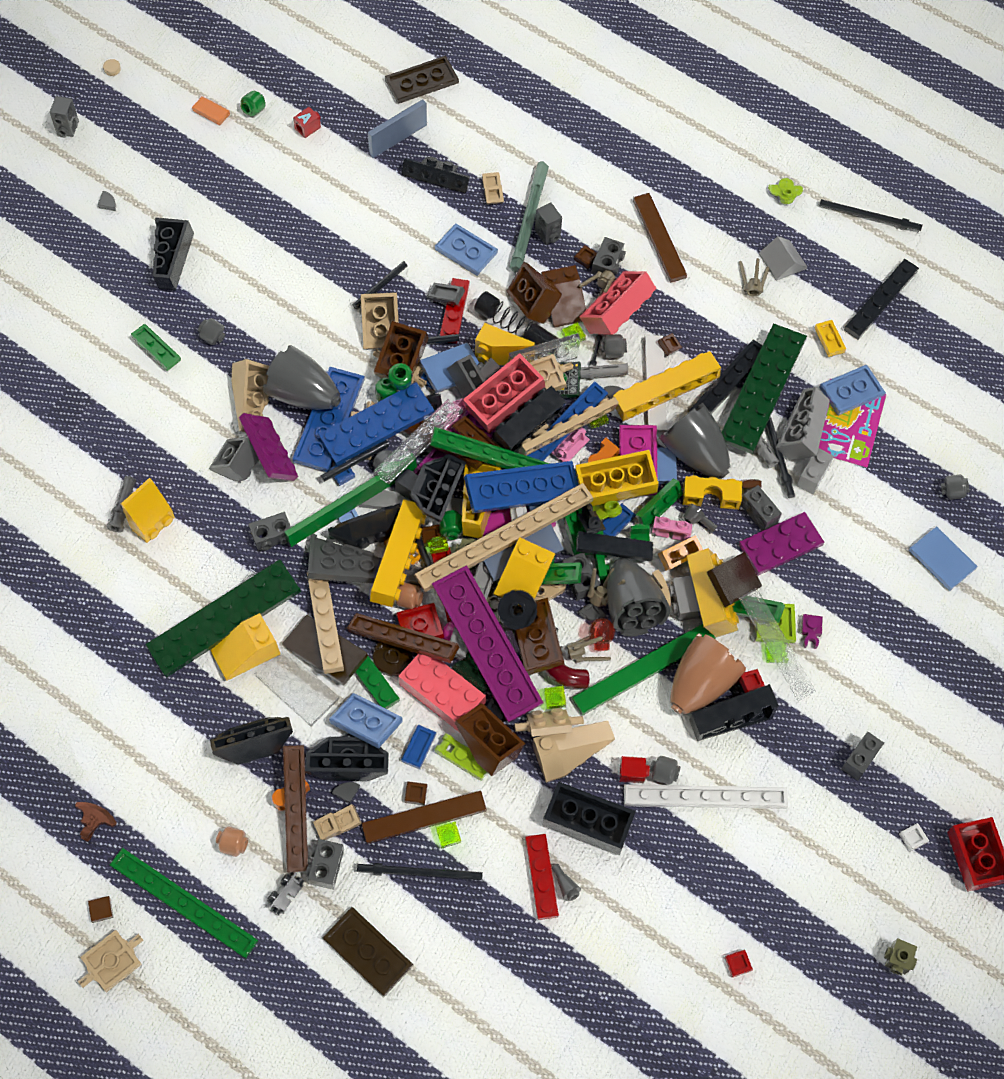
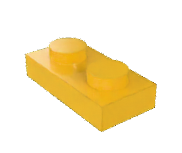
[814,320,846,357]

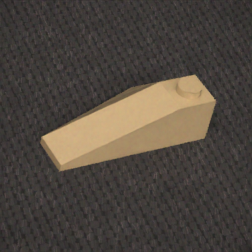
[231,359,269,433]
[532,721,615,783]

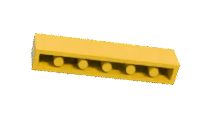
[613,351,721,421]
[370,499,427,608]

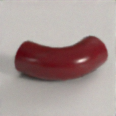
[545,664,590,689]

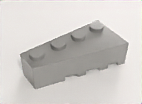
[776,387,830,461]

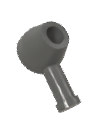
[683,503,718,533]

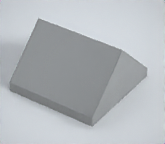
[759,236,807,281]

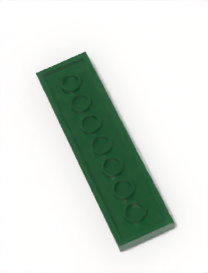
[722,323,807,455]
[145,559,301,678]

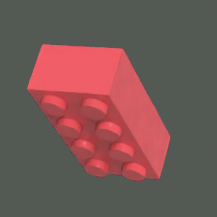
[580,271,657,335]
[463,353,545,433]
[398,654,486,733]

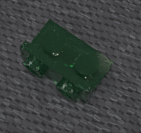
[452,651,490,693]

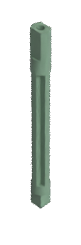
[509,161,549,273]

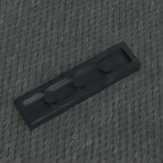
[576,531,653,562]

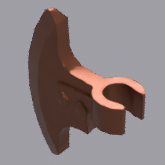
[75,802,117,842]

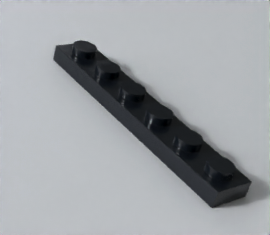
[844,259,919,340]
[688,339,763,414]

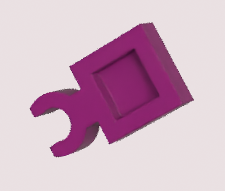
[801,614,823,649]

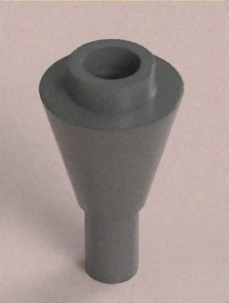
[552,864,581,901]

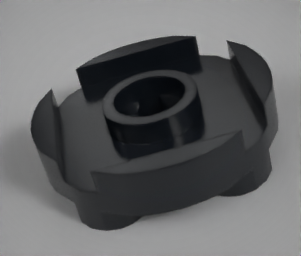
[498,589,537,630]

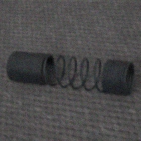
[474,291,559,357]

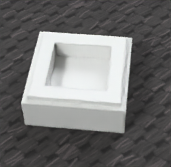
[899,823,929,852]

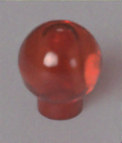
[588,618,615,651]

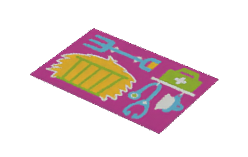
[819,379,886,468]

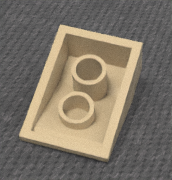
[361,293,399,349]

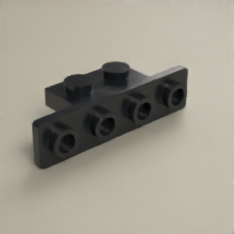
[402,157,470,193]

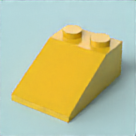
[475,323,535,365]
[121,478,175,543]
[493,537,555,607]
[210,613,280,681]

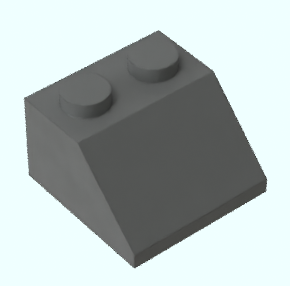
[209,437,259,481]

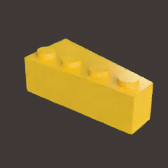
[462,463,501,538]

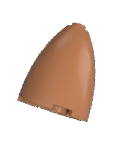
[670,633,746,714]

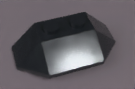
[410,454,466,523]
[328,503,401,549]
[210,717,293,765]
[305,737,389,781]

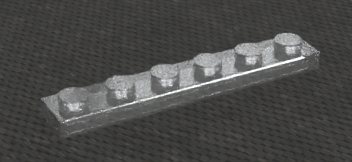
[374,399,463,484]
[738,588,816,701]

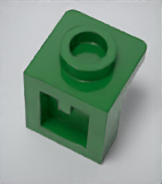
[629,524,650,541]

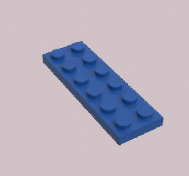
[292,367,365,472]
[318,382,435,466]
[464,461,579,513]

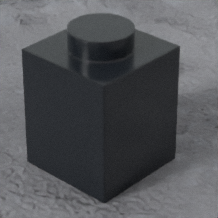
[395,468,418,502]

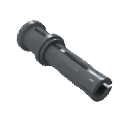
[106,476,136,533]

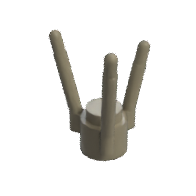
[739,258,769,296]
[579,270,615,300]
[587,568,625,607]
[567,628,611,663]

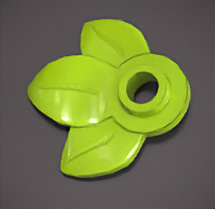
[768,178,803,204]
[593,501,622,520]

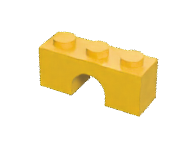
[682,475,742,510]

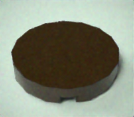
[373,642,412,677]

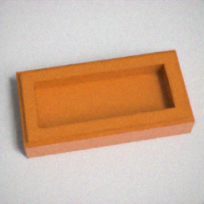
[192,96,230,125]

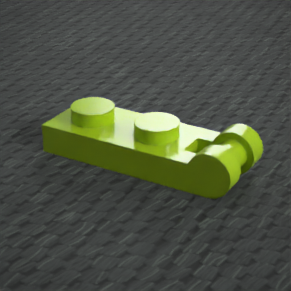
[434,733,487,781]

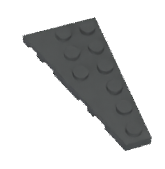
[308,534,424,588]

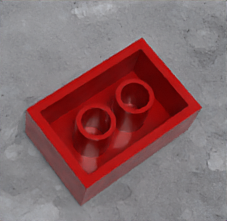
[947,817,1004,892]

